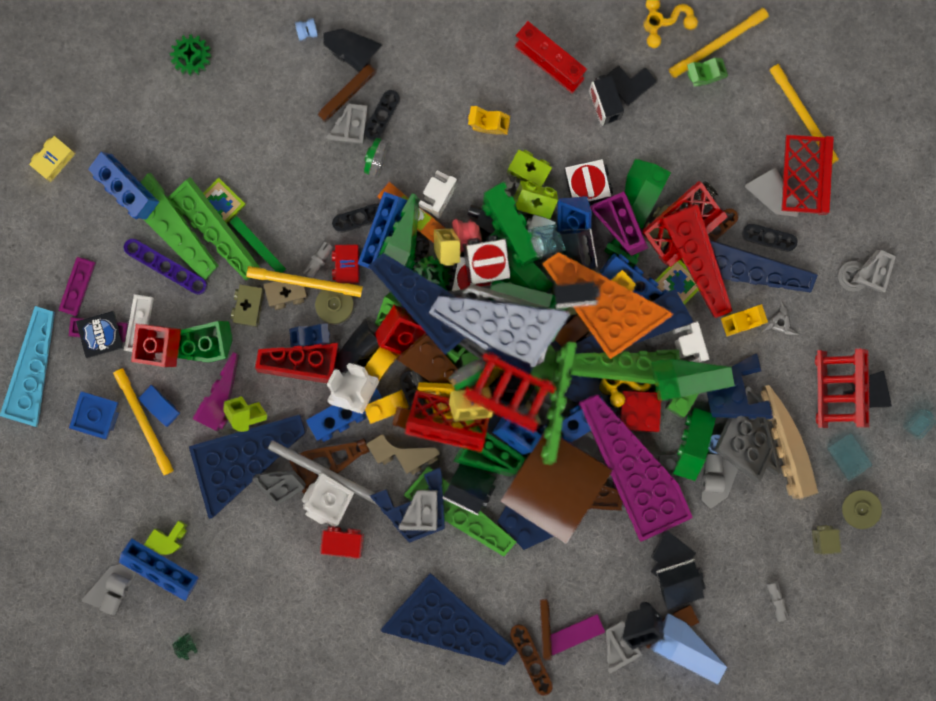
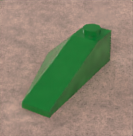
[624,159,671,230]
[178,321,233,363]

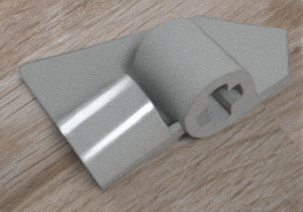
[745,168,801,217]
[701,454,738,509]
[82,564,136,615]

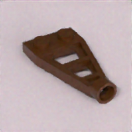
[289,438,370,494]

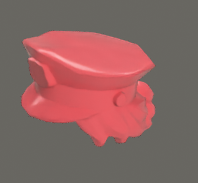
[452,219,482,254]

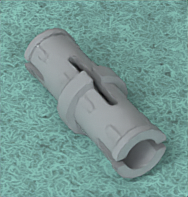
[303,242,334,278]
[766,581,789,622]

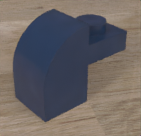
[289,323,330,347]

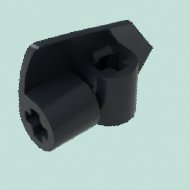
[323,28,382,72]
[335,320,380,373]

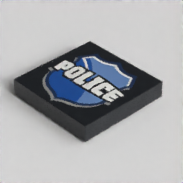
[76,311,124,359]

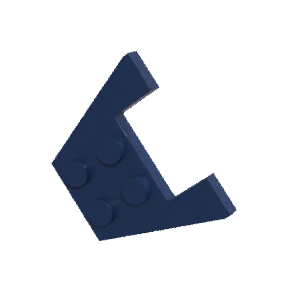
[707,354,774,419]
[370,467,445,543]
[498,505,554,550]

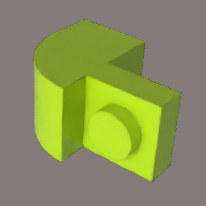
[224,396,267,432]
[144,521,187,555]

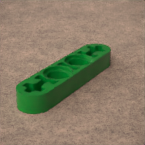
[229,216,286,273]

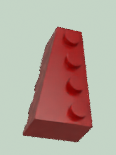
[255,343,339,384]

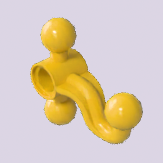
[643,0,698,48]
[599,378,651,407]

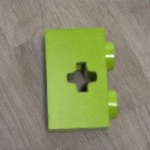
[507,150,552,187]
[514,181,558,219]

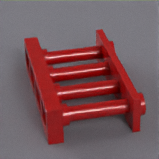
[515,21,587,94]
[815,349,870,428]
[463,353,556,433]

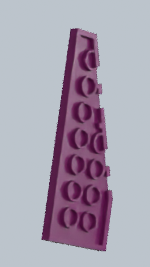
[579,394,693,542]

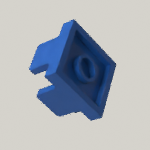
[69,391,119,440]

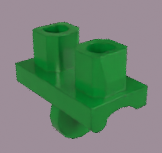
[604,238,640,268]

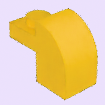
[468,106,510,135]
[721,304,768,337]
[365,347,400,381]
[365,390,409,424]

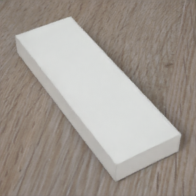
[124,294,154,352]

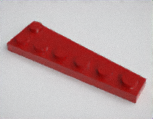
[661,204,733,318]

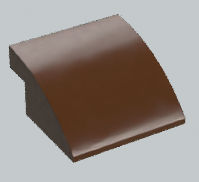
[500,433,613,544]

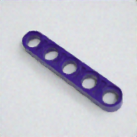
[124,239,207,295]

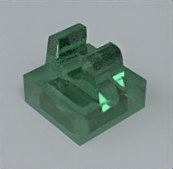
[172,633,198,660]

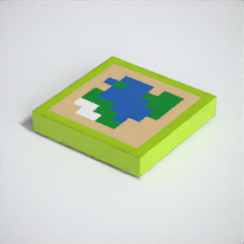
[203,177,246,224]
[655,260,699,305]

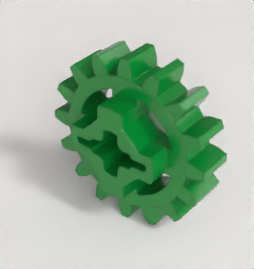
[170,34,212,76]
[412,256,452,291]

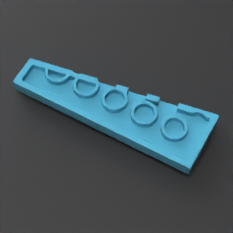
[0,306,55,427]

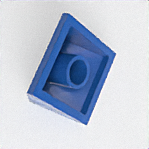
[557,197,591,232]

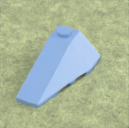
[650,613,727,684]

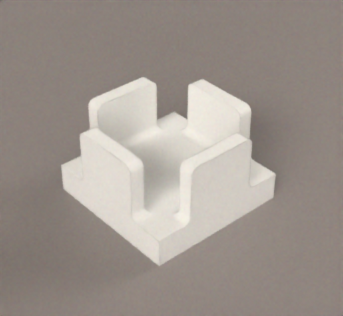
[418,170,457,218]
[673,322,709,363]
[327,363,379,414]
[302,473,354,527]

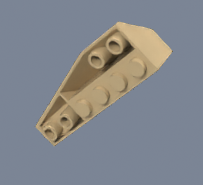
[761,385,818,499]

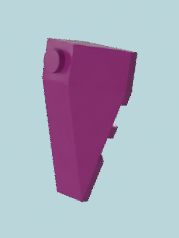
[192,352,239,431]

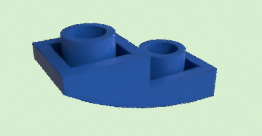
[138,385,180,427]

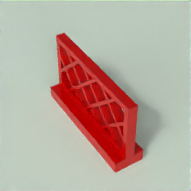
[781,135,834,215]
[641,181,728,267]
[405,390,489,452]

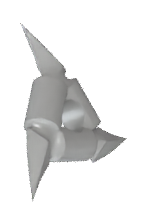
[761,301,800,335]

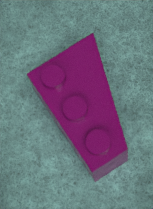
[590,192,649,256]

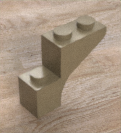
[367,434,440,475]

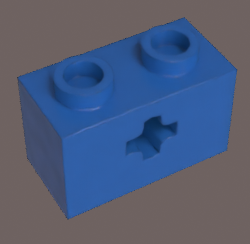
[493,417,541,455]

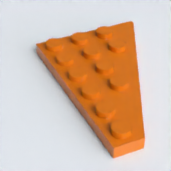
[542,252,673,359]

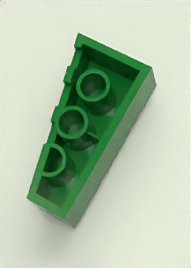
[482,182,543,268]

